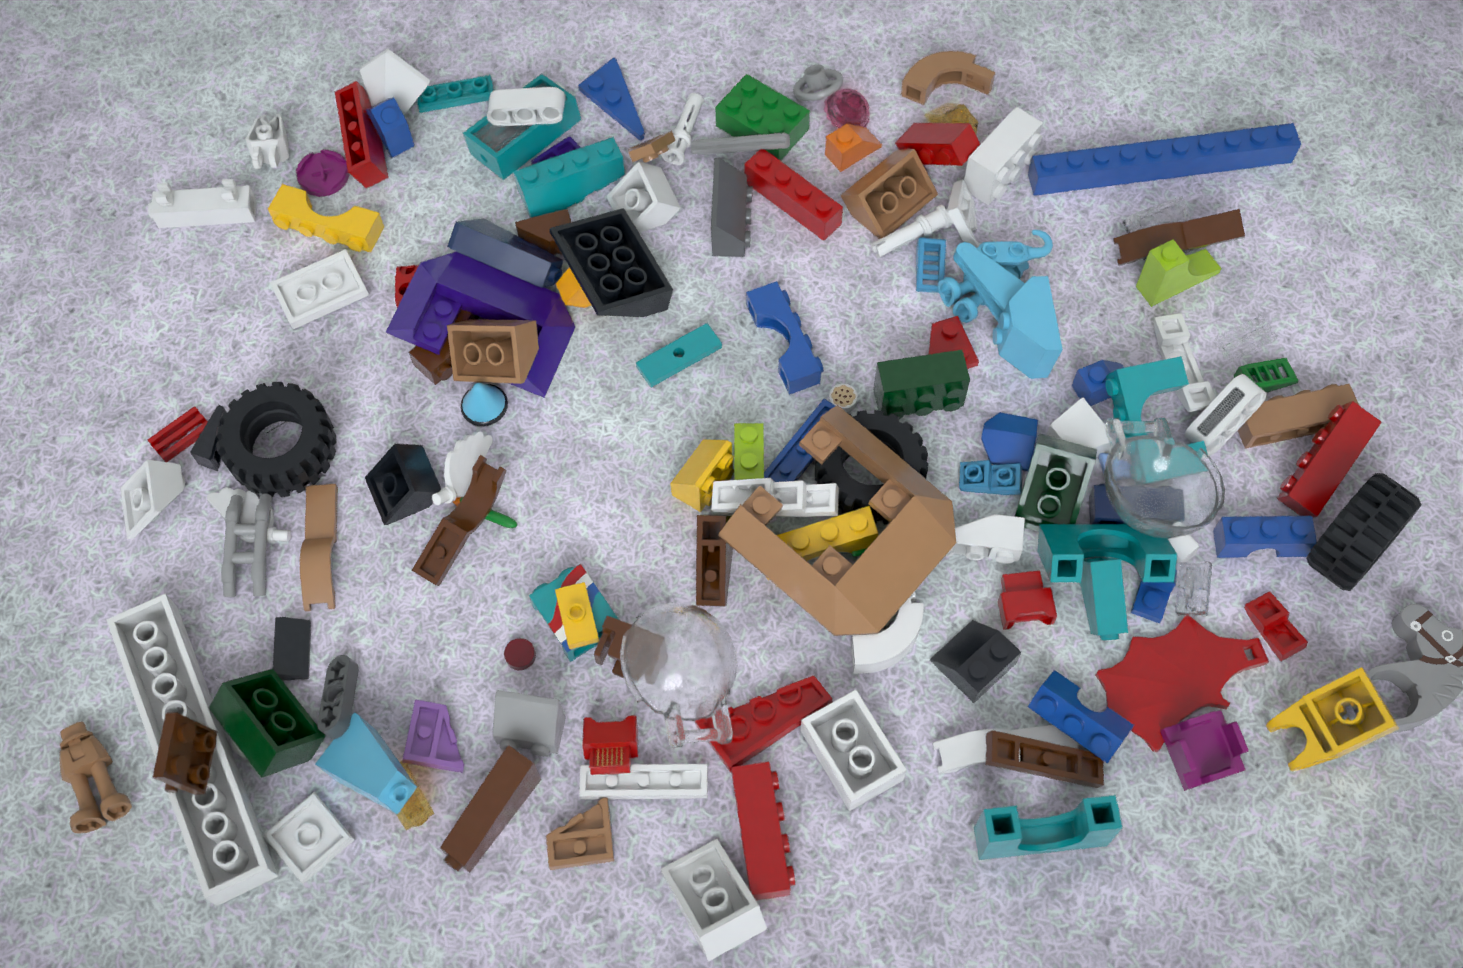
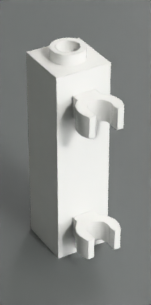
[148,179,257,228]

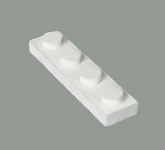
[579,764,708,800]

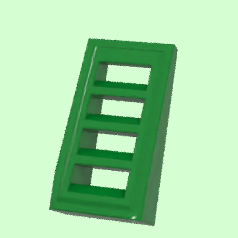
[1234,358,1299,393]

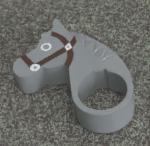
[1352,604,1463,733]

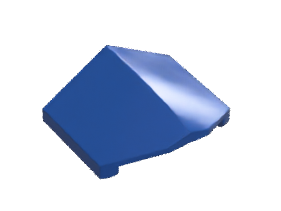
[981,412,1038,471]

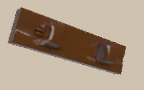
[985,730,1104,788]

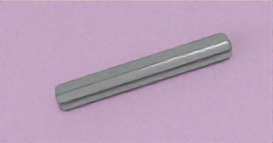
[691,133,790,155]

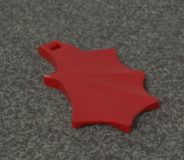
[1095,616,1269,752]

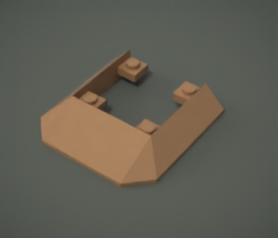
[718,405,956,636]

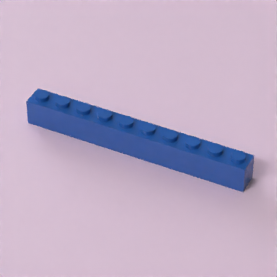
[1028,123,1301,196]

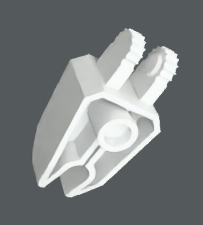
[246,113,289,169]

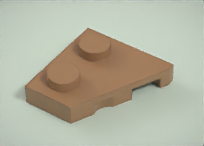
[628,131,676,163]
[546,798,614,870]

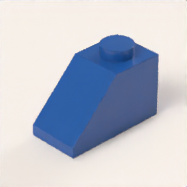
[366,97,415,158]
[1072,360,1124,406]

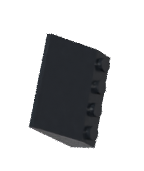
[549,208,673,317]

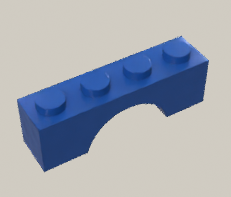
[746,281,824,395]

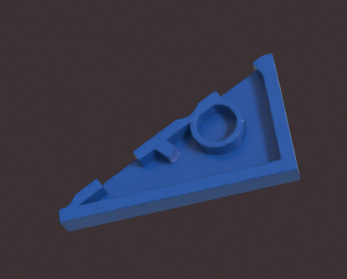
[578,57,645,141]

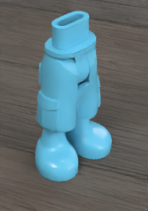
[938,262,1029,323]

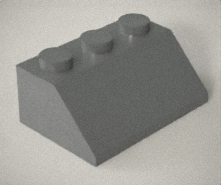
[711,158,752,257]

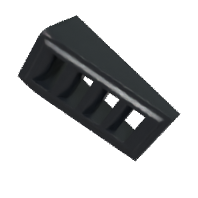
[190,405,227,471]

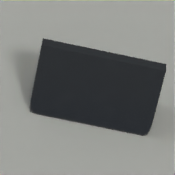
[273,617,311,681]

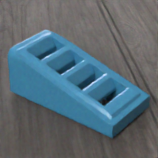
[916,238,946,293]

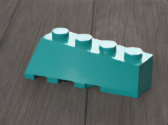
[513,137,625,218]

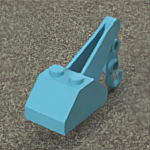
[954,229,1063,379]

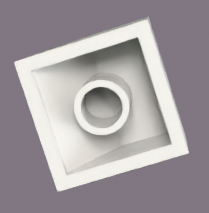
[606,161,681,233]

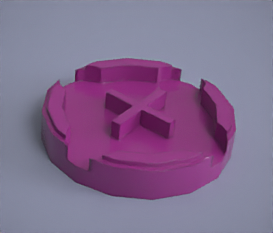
[296,149,349,197]

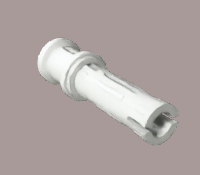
[661,93,704,165]
[871,205,952,258]

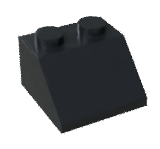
[365,443,441,525]
[930,620,1021,703]

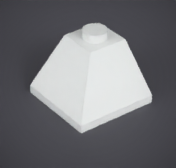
[360,48,430,114]
[121,460,185,539]

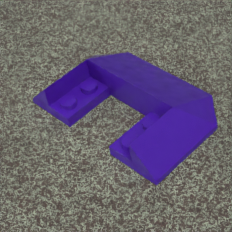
[386,252,575,398]

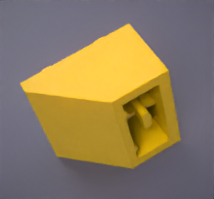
[670,439,734,512]

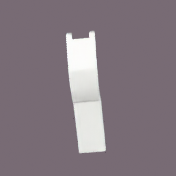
[933,725,1079,774]

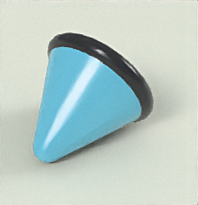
[460,383,508,426]

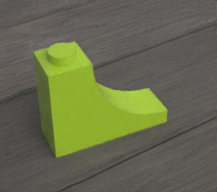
[1136,240,1222,307]

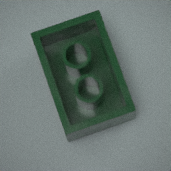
[873,350,970,419]
[209,668,326,778]

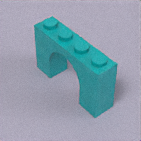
[1105,356,1212,486]
[1037,524,1177,583]
[974,795,1123,860]

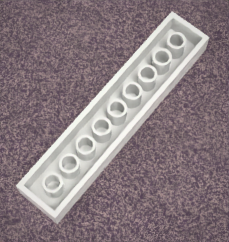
[106,594,279,906]

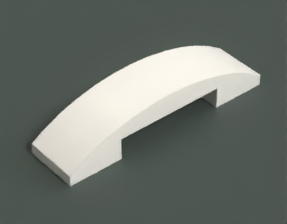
[1153,313,1216,412]

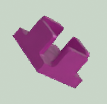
[1160,710,1249,791]

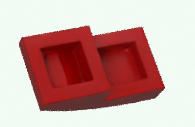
[1244,591,1308,661]

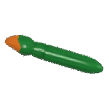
[453,497,517,528]

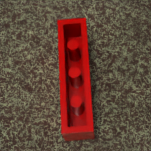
[335,81,389,189]
[744,149,843,241]
[1277,401,1382,518]
[731,761,796,901]

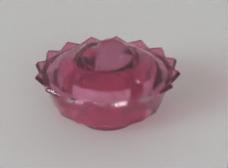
[823,89,870,128]

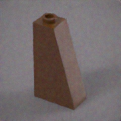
[440,745,542,873]

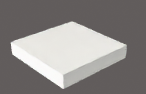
[263,792,355,884]

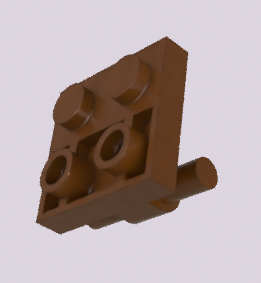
[152,712,218,795]

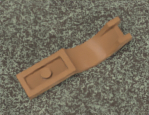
[300,484,338,612]

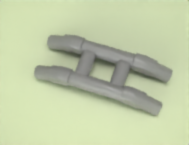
[221,494,272,597]

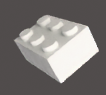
[964,106,1043,205]
[801,690,907,811]

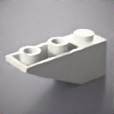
[945,514,1025,564]

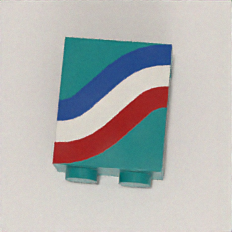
[529,564,619,662]

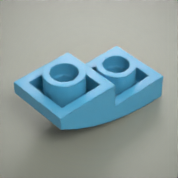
[959,460,1023,495]

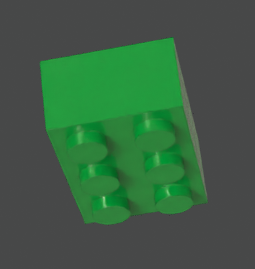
[715,74,810,161]

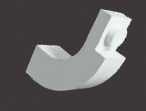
[851,591,924,674]

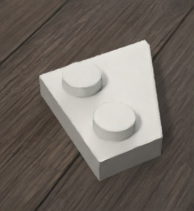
[946,179,979,248]

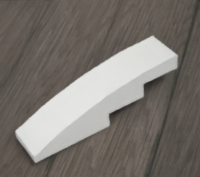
[711,478,839,517]

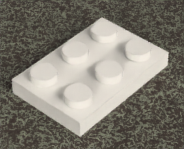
[270,249,369,329]

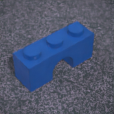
[1213,516,1317,558]
[1028,670,1134,764]

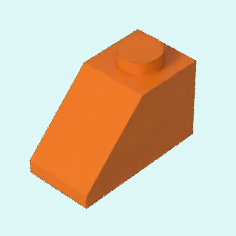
[825,124,882,172]

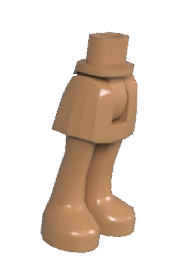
[59,722,132,834]

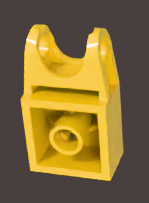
[1266,667,1400,772]

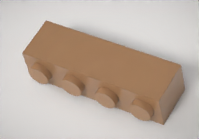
[1237,384,1360,449]

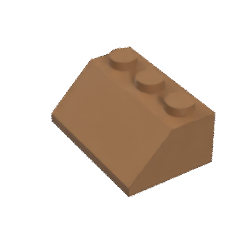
[840,149,938,239]
[447,319,539,384]

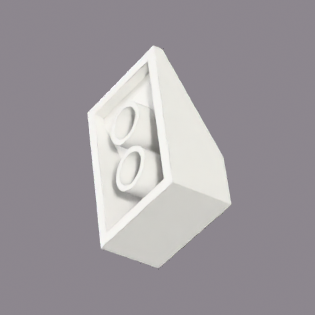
[660,839,767,961]

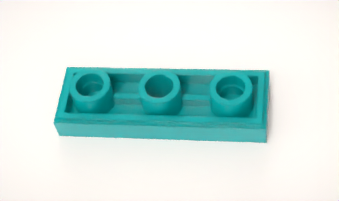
[417,75,494,113]
[636,323,722,388]

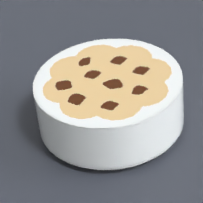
[829,384,858,412]

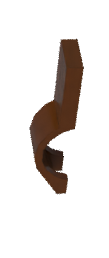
[1113,209,1245,266]
[412,455,507,586]

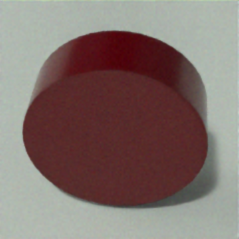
[504,638,536,670]

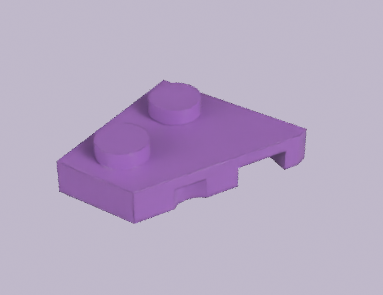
[402,699,464,773]

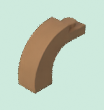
[901,51,996,105]

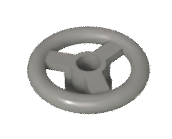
[793,65,843,101]

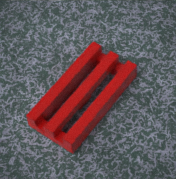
[147,406,208,462]

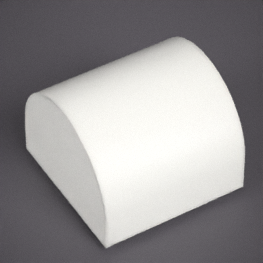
[1166,524,1199,566]

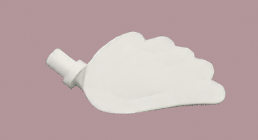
[432,431,493,505]
[207,487,291,544]

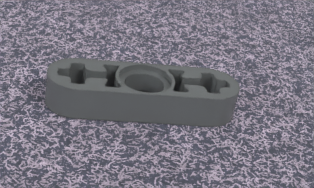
[317,655,359,739]

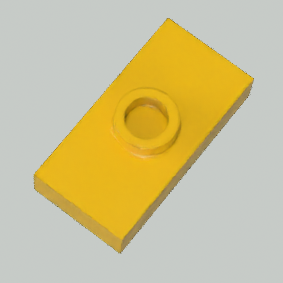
[555,582,599,650]

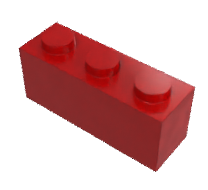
[895,123,981,166]

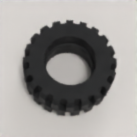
[216,382,337,497]
[815,410,929,525]
[1306,473,1422,591]

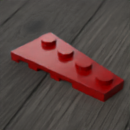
[694,675,833,773]

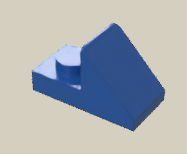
[1131,570,1177,624]

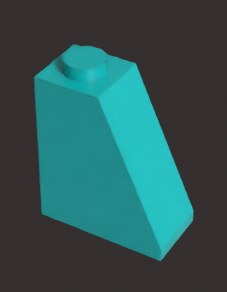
[1080,557,1128,640]

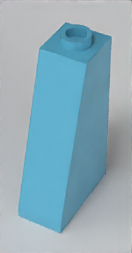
[315,712,417,815]

